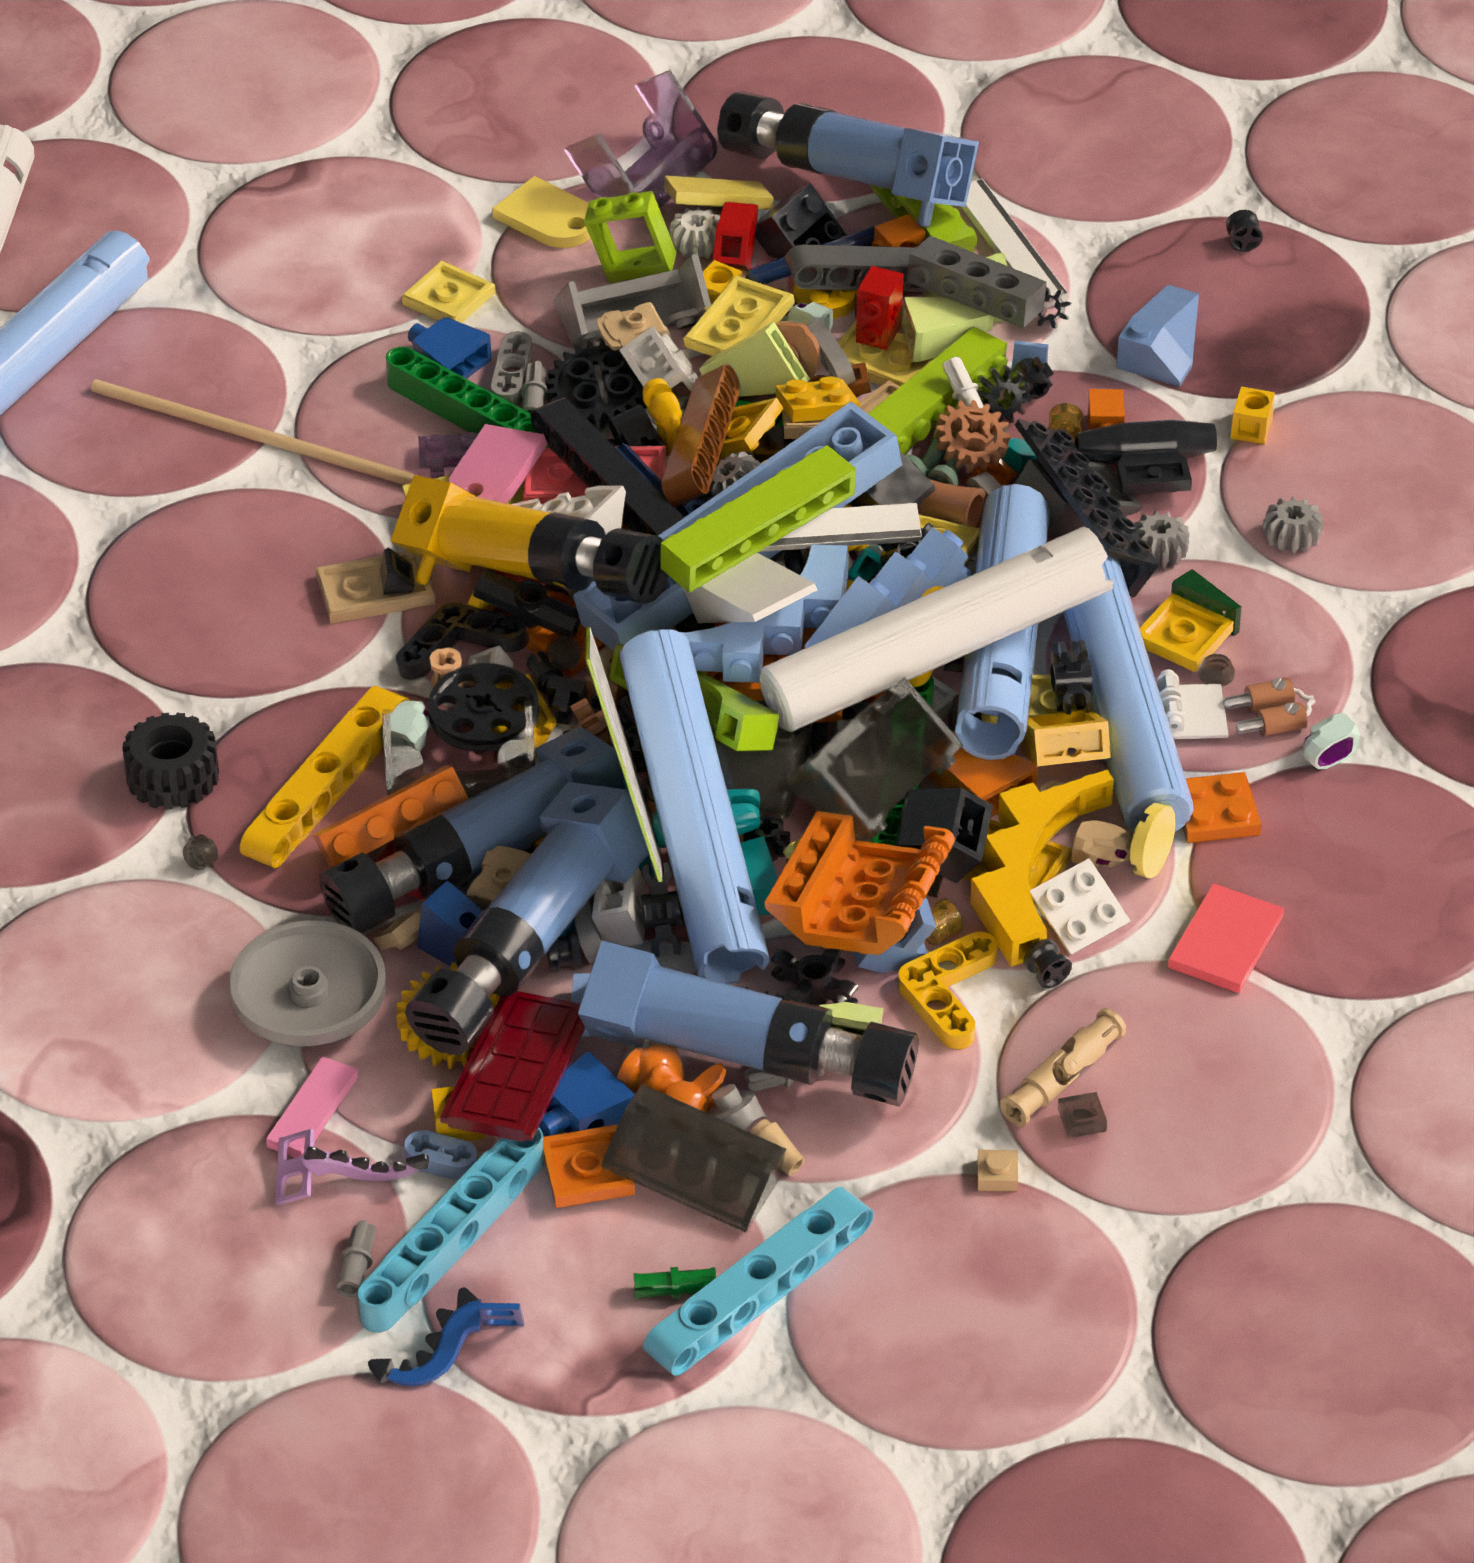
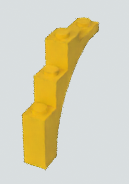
[970,770,1114,967]

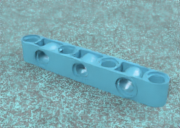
[358,1127,544,1333]
[643,1187,874,1376]

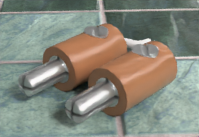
[1224,678,1316,737]

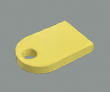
[492,176,591,248]

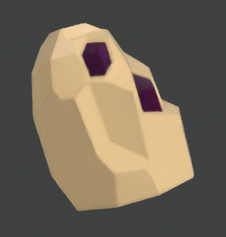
[1072,820,1133,868]

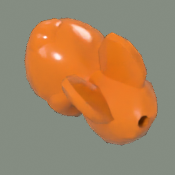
[617,1044,726,1131]

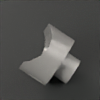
[706,1084,767,1145]

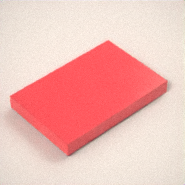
[1168,883,1284,993]

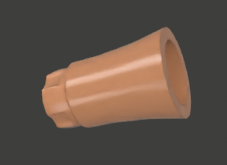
[917,479,986,528]

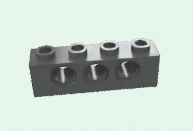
[907,236,1047,328]

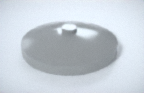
[230,920,386,1046]

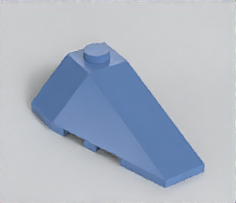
[1116,285,1199,387]

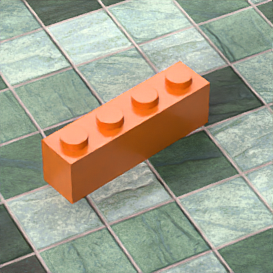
[312,766,469,868]

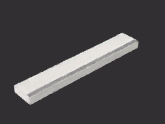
[960,179,1069,309]
[759,503,922,552]

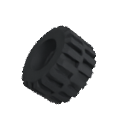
[122,712,219,809]

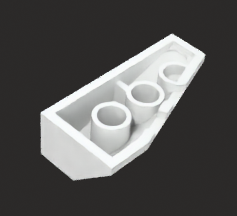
[511,486,626,534]

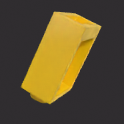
[1020,709,1111,767]

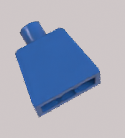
[408,317,492,379]
[417,881,483,968]
[539,1051,636,1137]

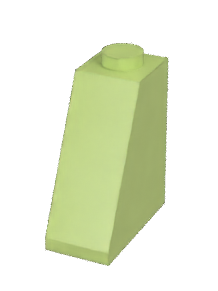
[901,297,993,362]
[699,322,810,397]

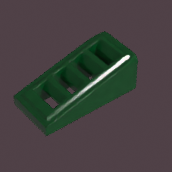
[1171,569,1242,636]

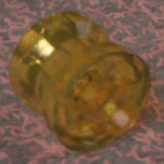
[1048,403,1083,445]
[926,898,963,946]

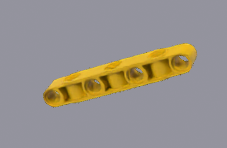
[240,685,409,869]

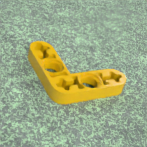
[898,931,998,1050]

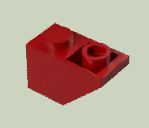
[712,202,758,271]

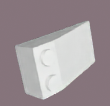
[682,553,817,623]

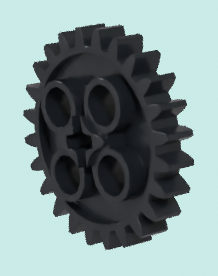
[545,339,647,431]

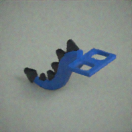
[368,1287,524,1386]

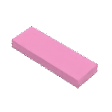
[266,1056,358,1158]

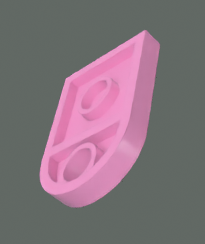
[448,424,548,503]

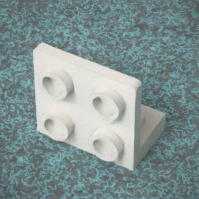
[620,326,699,391]

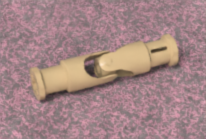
[1000,1008,1126,1127]

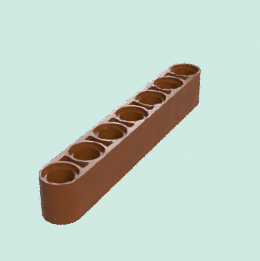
[661,364,741,508]

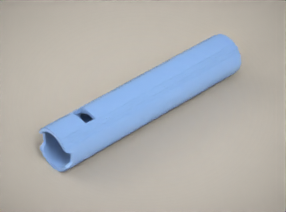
[0,230,150,415]
[955,484,1050,760]
[1063,556,1194,834]
[620,629,769,984]

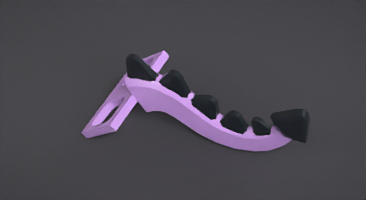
[275,1129,429,1205]

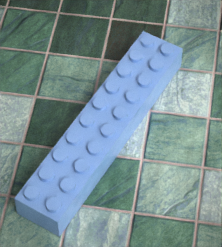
[573,402,902,652]

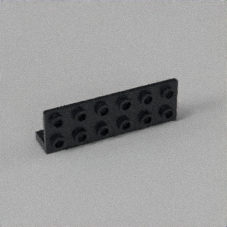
[1014,419,1159,597]

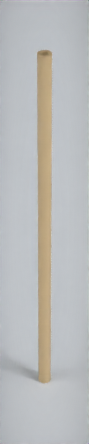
[91,379,420,485]

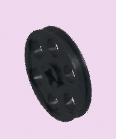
[428,663,539,752]

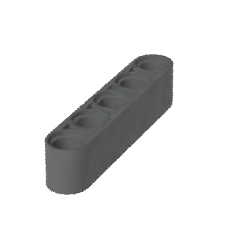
[785,245,928,292]

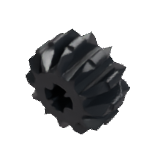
[976,365,1031,423]

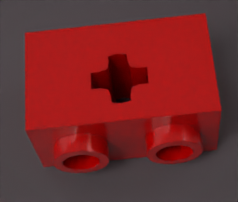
[855,266,904,350]

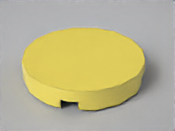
[1130,802,1175,879]

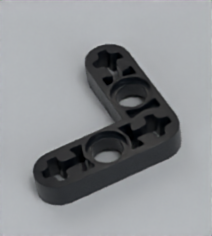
[396,602,529,680]

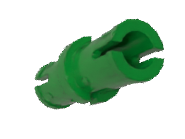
[633,1267,717,1300]

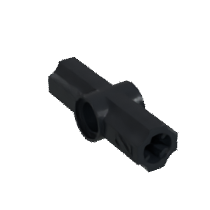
[473,569,581,640]

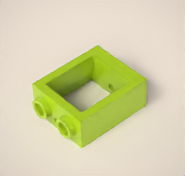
[584,191,677,283]

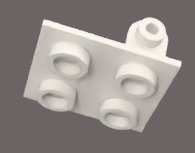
[1157,669,1229,739]
[1030,858,1131,956]

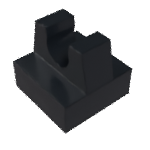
[546,675,588,725]

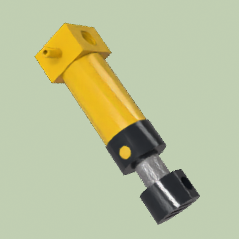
[390,475,669,604]

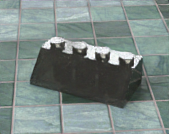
[601,1084,786,1233]

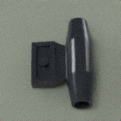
[1075,419,1217,495]

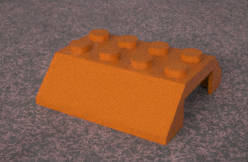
[764,811,955,955]

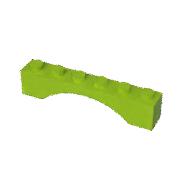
[609,644,780,751]

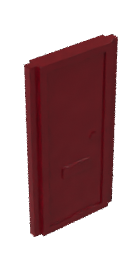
[440,991,586,1142]

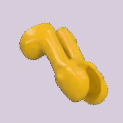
[643,378,682,456]

